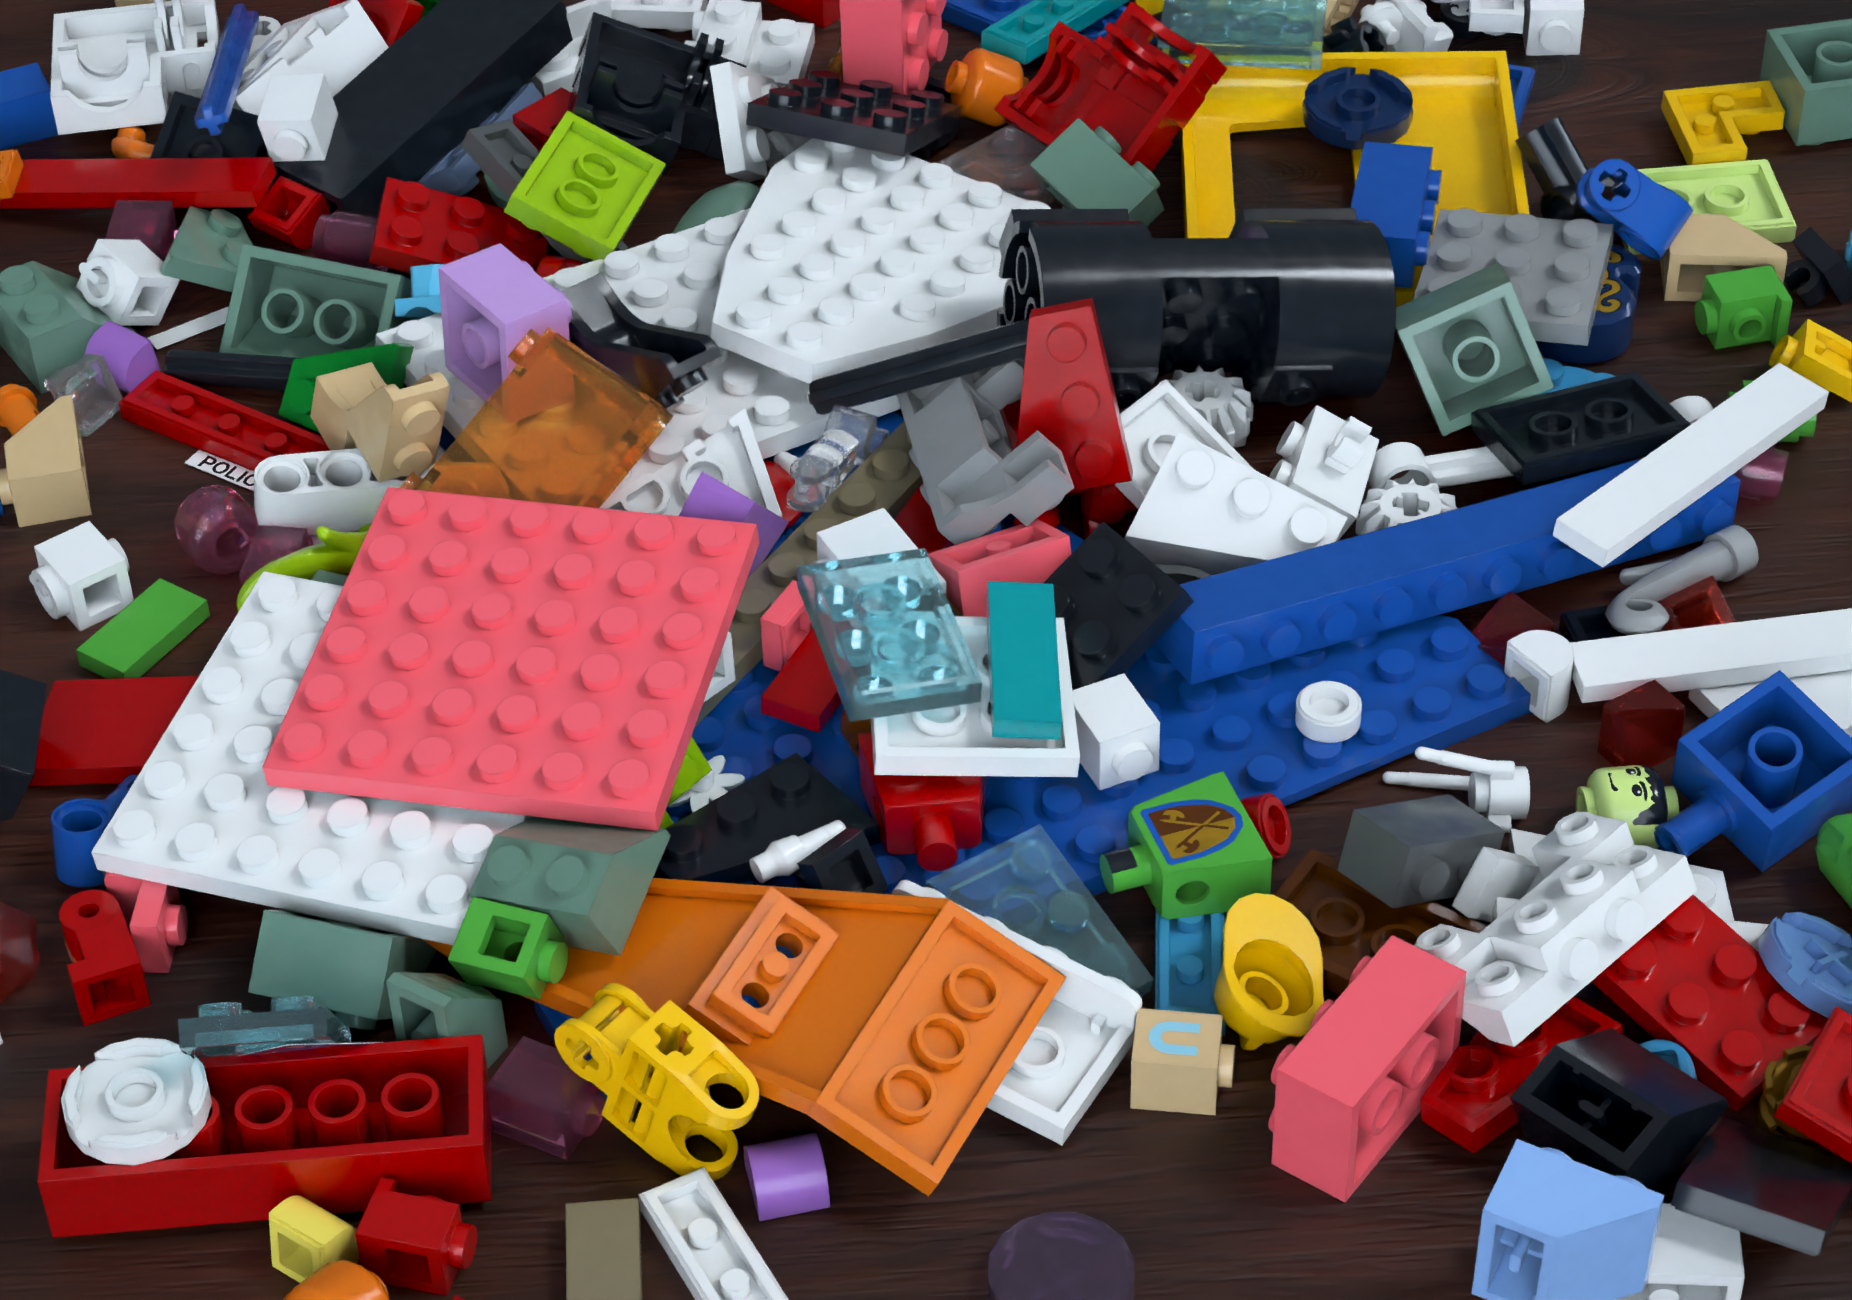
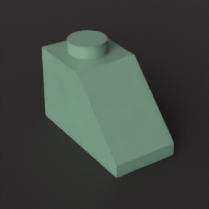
[386,972,508,1069]

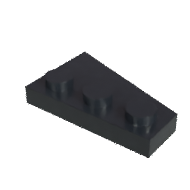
[653,753,880,884]

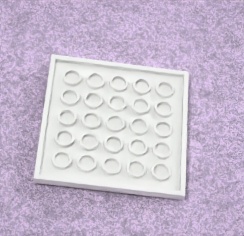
[91,571,532,945]

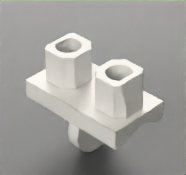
[1358,0,1453,52]

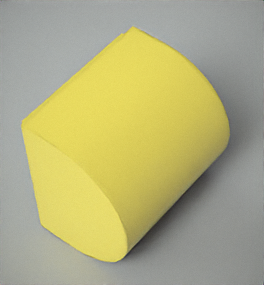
[269,1195,360,1283]

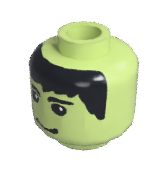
[1576,764,1679,849]

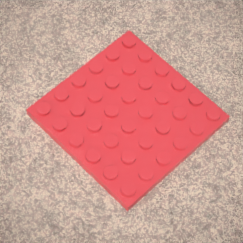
[262,487,760,831]

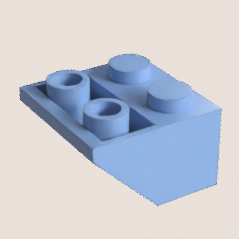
[1471,1139,1664,1300]

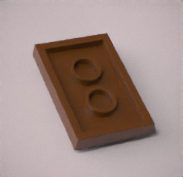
[1274,848,1487,995]

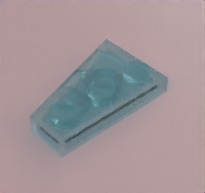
[925,824,1154,997]

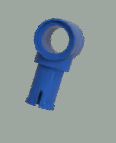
[51,774,138,888]

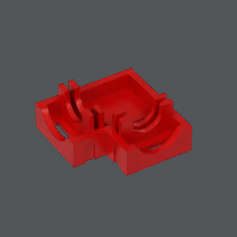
[994,1,1227,172]

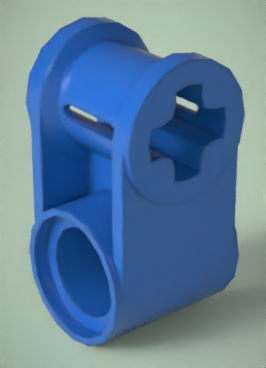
[1576,159,1693,260]

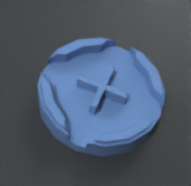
[1758,912,1852,1018]

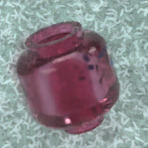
[174,485,264,575]

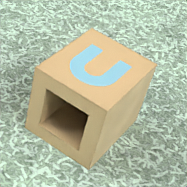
[1130,1008,1235,1116]

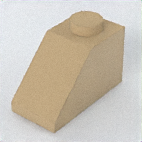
[1660,214,1788,302]
[0,395,92,527]

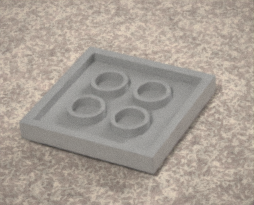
[1413,208,1614,346]

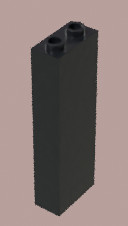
[266,0,573,239]

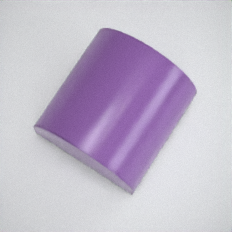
[84,320,162,394]
[744,1132,830,1221]

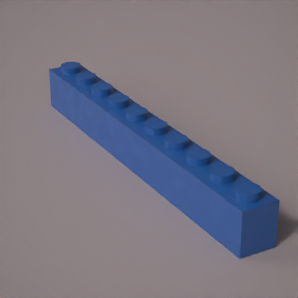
[1154,458,1741,685]

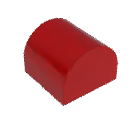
[248,176,330,249]

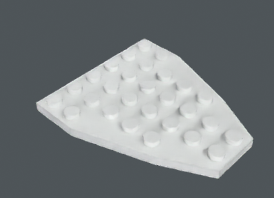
[710,138,1051,384]

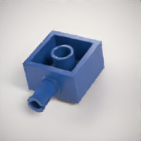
[1654,670,1852,872]

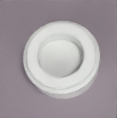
[1295,681,1362,743]

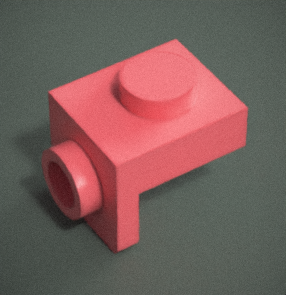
[104,872,188,973]

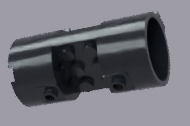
[997,208,1396,409]

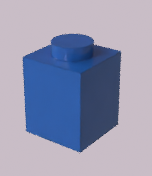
[0,62,58,150]

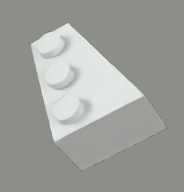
[233,0,389,155]
[1124,432,1348,574]

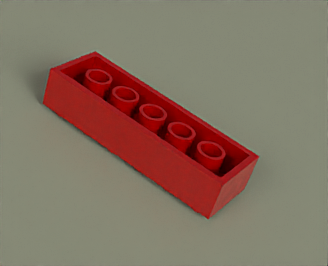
[37,1034,492,1238]

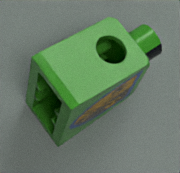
[1099,771,1273,920]

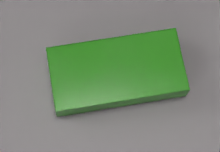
[76,578,210,679]

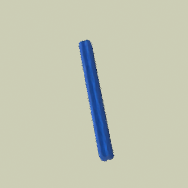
[194,4,259,136]

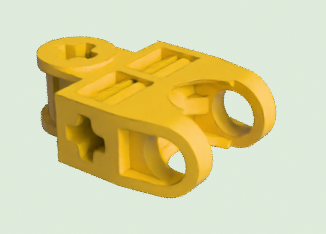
[554,983,759,1181]

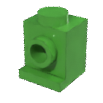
[1694,265,1793,349]
[448,897,568,1000]

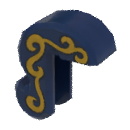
[1536,246,1641,364]

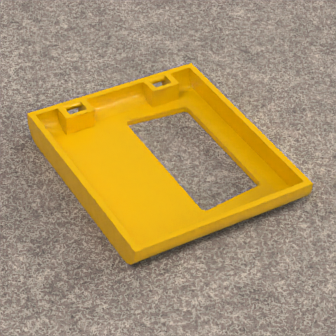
[1179,51,1530,307]

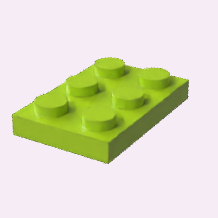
[504,110,666,261]

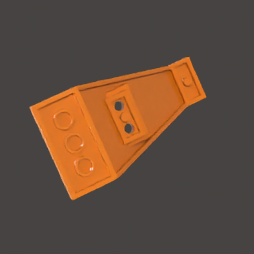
[422,878,1066,1197]

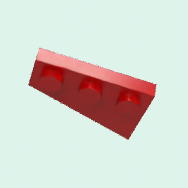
[1016,298,1133,492]
[1420,996,1622,1154]

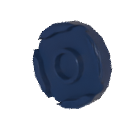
[1302,67,1413,150]

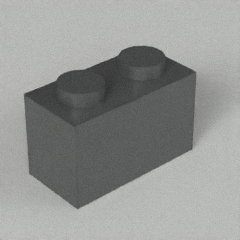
[1337,794,1505,908]

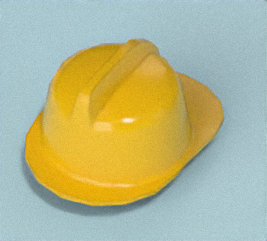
[1214,893,1324,1051]

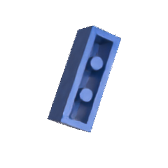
[1350,141,1442,289]

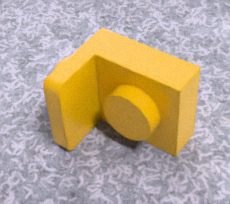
[1769,319,1852,402]

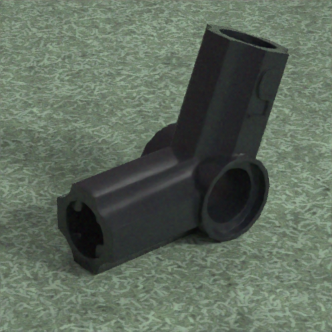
[1515,117,1615,223]

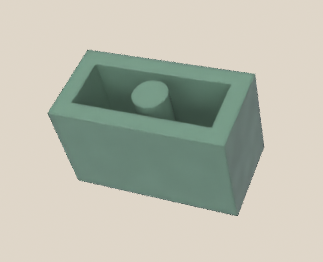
[1030,118,1165,227]

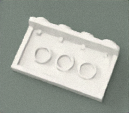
[892,880,1142,1145]

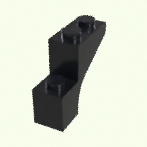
[562,272,723,420]

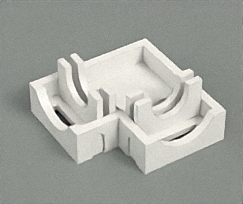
[50,0,221,135]

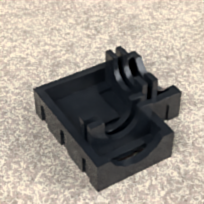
[567,12,746,176]

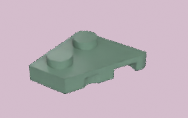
[160,206,252,292]

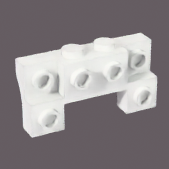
[1413,811,1698,1047]

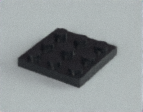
[746,70,961,157]

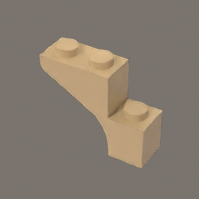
[310,362,450,483]

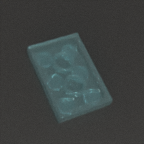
[1157,0,1327,70]
[797,548,982,722]
[178,996,351,1058]

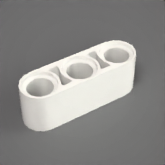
[254,448,431,537]

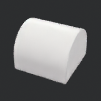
[1504,630,1574,723]

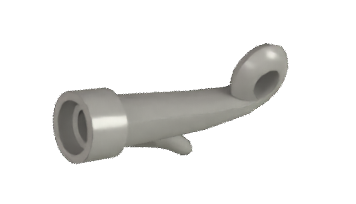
[1605,525,1759,635]

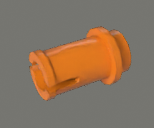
[0,384,40,436]

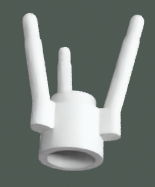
[1382,747,1530,833]

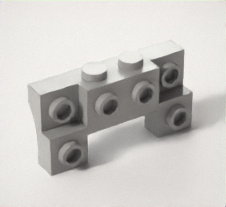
[897,325,1075,545]

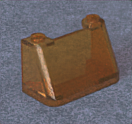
[399,327,674,508]

